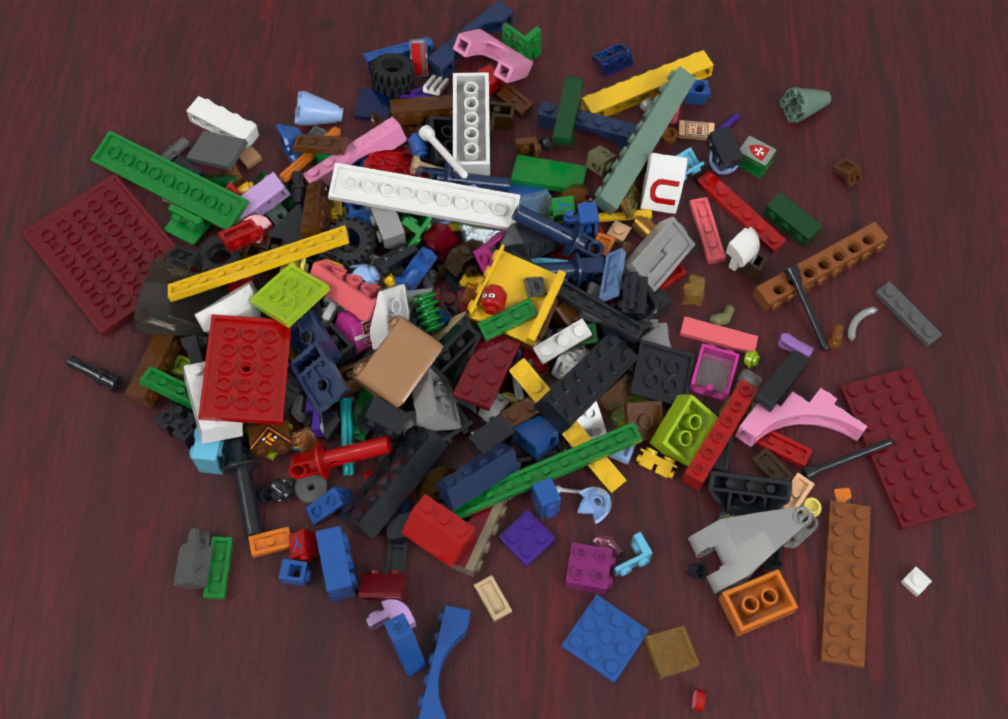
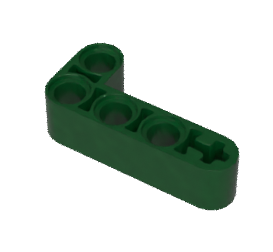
[553,75,585,150]

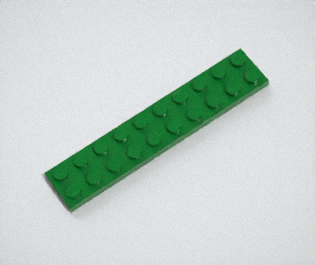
[90,130,250,230]

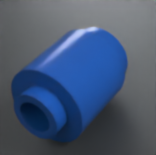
[408,132,430,160]

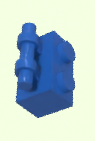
[563,202,599,239]

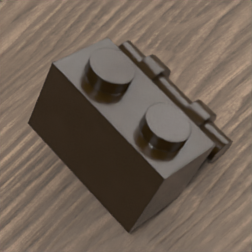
[443,238,482,278]

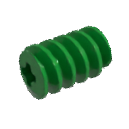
[412,292,445,333]

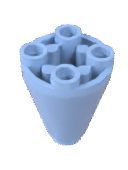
[294,90,343,126]

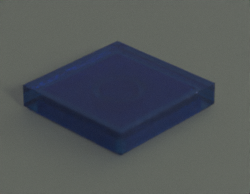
[354,87,394,121]

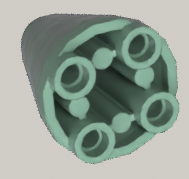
[780,87,831,123]

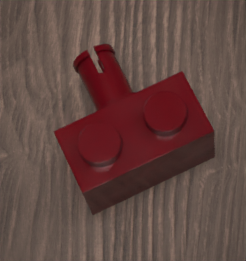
[420,222,461,264]

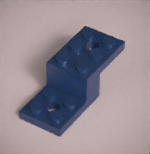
[289,309,350,413]

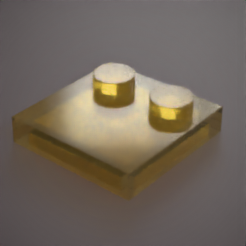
[644,625,700,680]

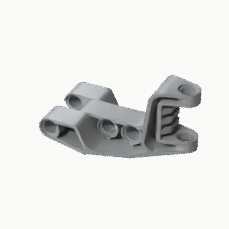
[688,506,818,595]

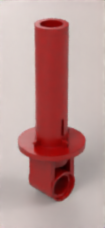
[289,436,392,479]

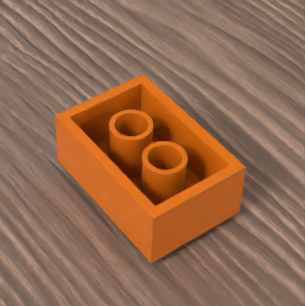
[719,569,798,637]

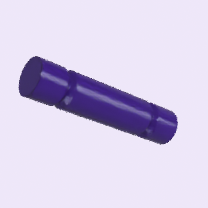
[716,113,740,130]

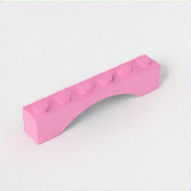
[303,117,407,186]

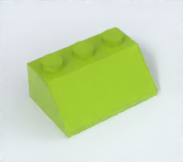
[649,394,718,466]

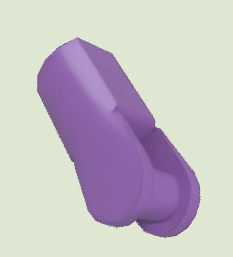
[778,333,814,358]

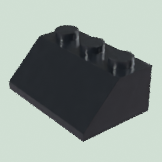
[424,116,453,170]

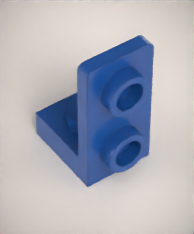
[306,487,353,525]

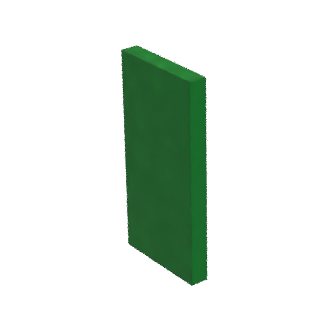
[511,155,587,192]

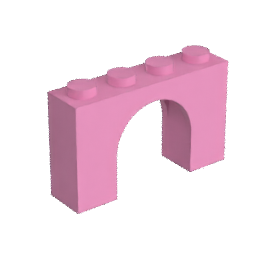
[453,29,533,83]

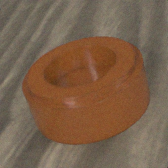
[660,127,678,145]

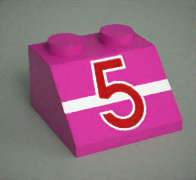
[335,311,373,354]

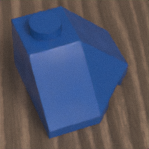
[276,124,305,164]

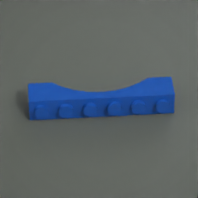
[415,605,471,719]

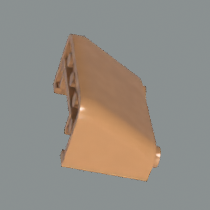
[350,315,443,407]

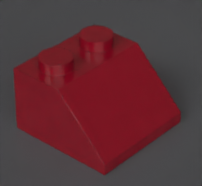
[359,570,407,601]

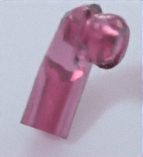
[593,535,624,557]

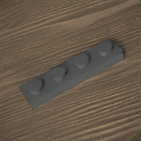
[875,281,943,348]

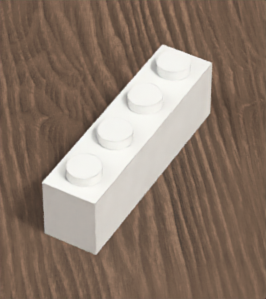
[186,96,259,149]

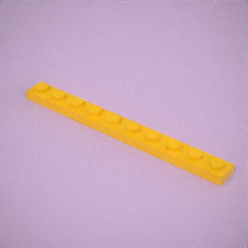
[168,225,350,302]

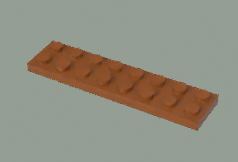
[820,500,871,669]

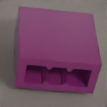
[565,542,616,595]

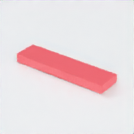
[689,197,726,265]
[680,317,758,353]

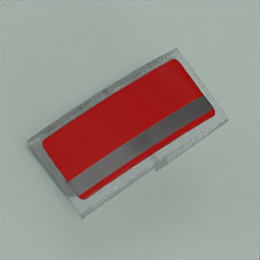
[409,39,428,77]

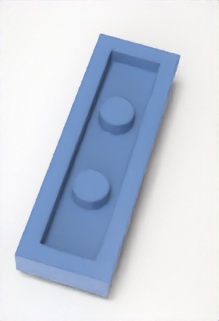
[599,248,626,302]

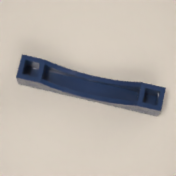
[427,1,514,80]
[537,100,637,149]

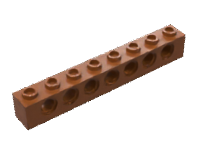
[753,222,889,313]

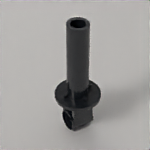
[222,432,263,538]

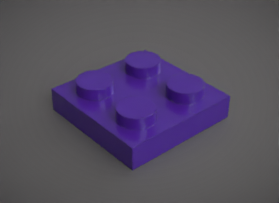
[498,510,556,567]

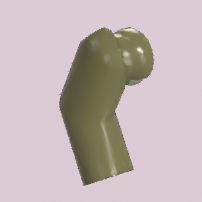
[710,305,735,326]

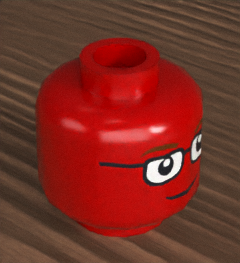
[480,284,507,315]

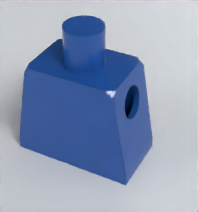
[513,416,559,461]

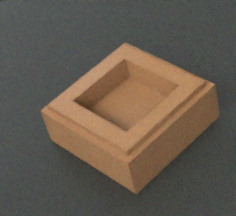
[238,146,262,169]

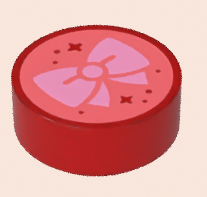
[691,689,706,712]

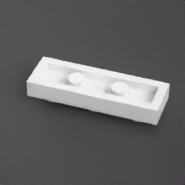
[533,318,592,365]

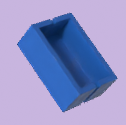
[315,526,359,602]

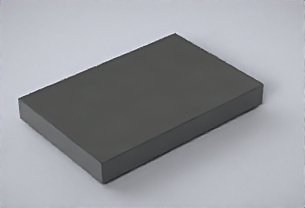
[186,131,248,171]

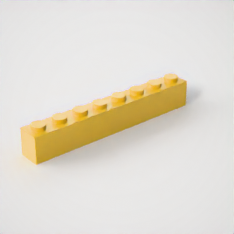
[581,50,714,117]

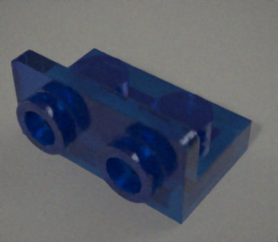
[592,42,633,77]

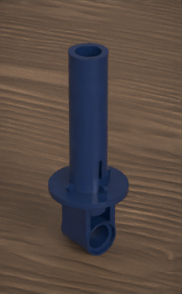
[415,161,510,193]
[511,204,604,258]
[536,252,605,288]

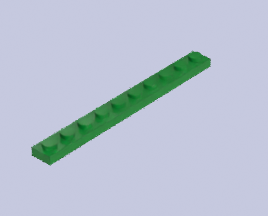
[451,422,642,519]

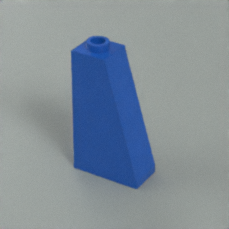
[384,612,427,678]

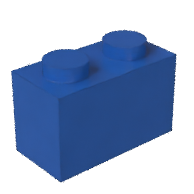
[531,477,561,519]

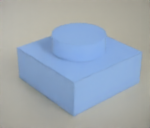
[609,445,635,465]

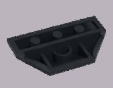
[496,213,560,260]
[708,470,792,515]

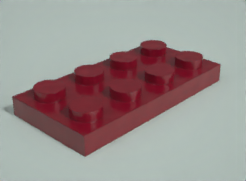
[453,335,520,411]

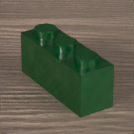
[763,193,823,248]

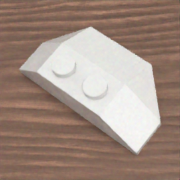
[195,280,261,333]

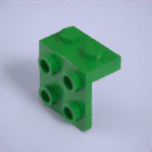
[502,23,542,61]

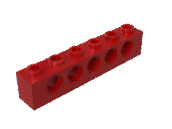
[681,379,759,491]

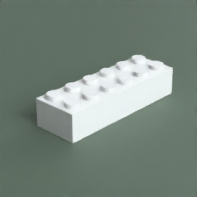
[453,73,490,176]

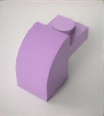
[366,599,416,632]

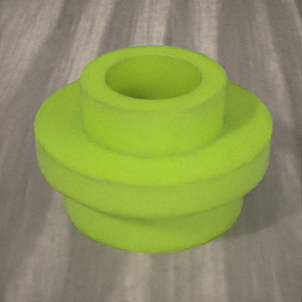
[744,350,760,369]

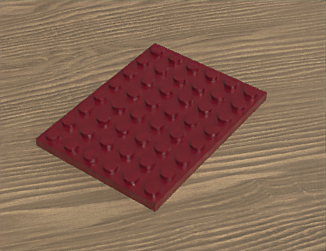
[21,173,197,337]

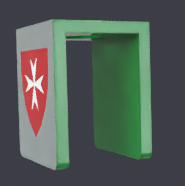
[738,136,776,179]

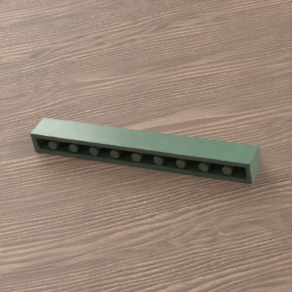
[593,66,696,215]

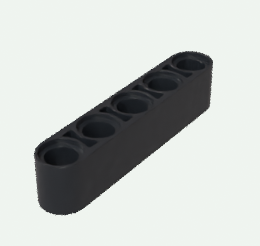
[753,350,810,412]

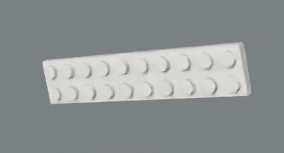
[328,163,520,230]

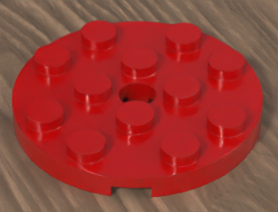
[363,150,429,179]

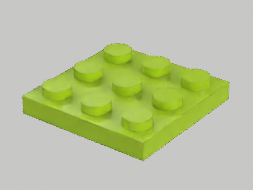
[249,263,330,328]

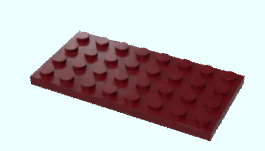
[839,366,977,530]

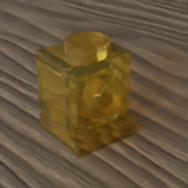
[683,275,705,306]

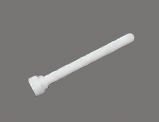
[419,125,468,179]

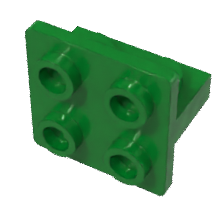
[164,204,211,246]
[399,214,432,246]

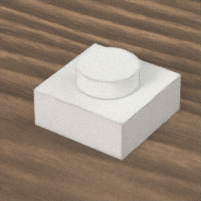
[901,567,932,597]

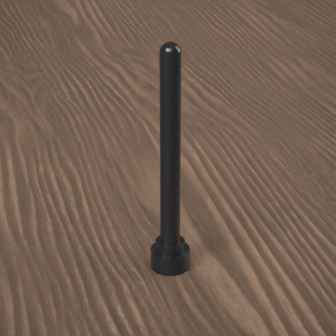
[784,265,829,352]
[801,438,893,481]

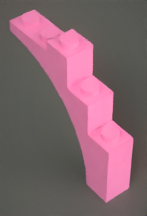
[735,388,867,447]

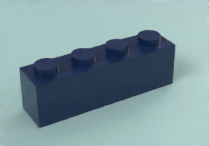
[436,443,520,510]

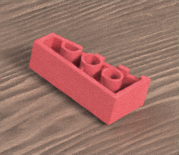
[310,259,381,321]

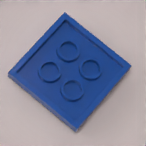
[561,595,649,684]

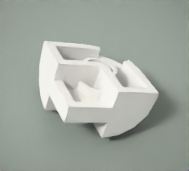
[726,227,760,271]

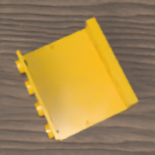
[467,245,566,346]

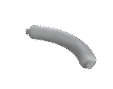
[848,307,877,341]

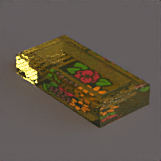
[620,183,641,219]

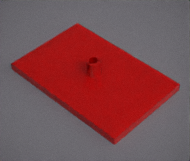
[198,314,291,425]

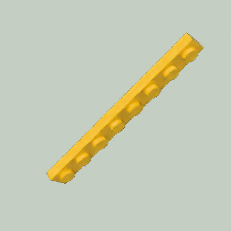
[509,358,627,493]

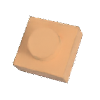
[607,220,631,244]

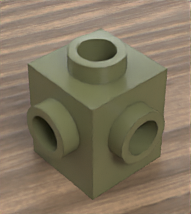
[586,146,616,176]

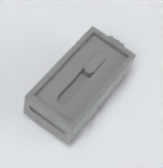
[623,217,695,293]

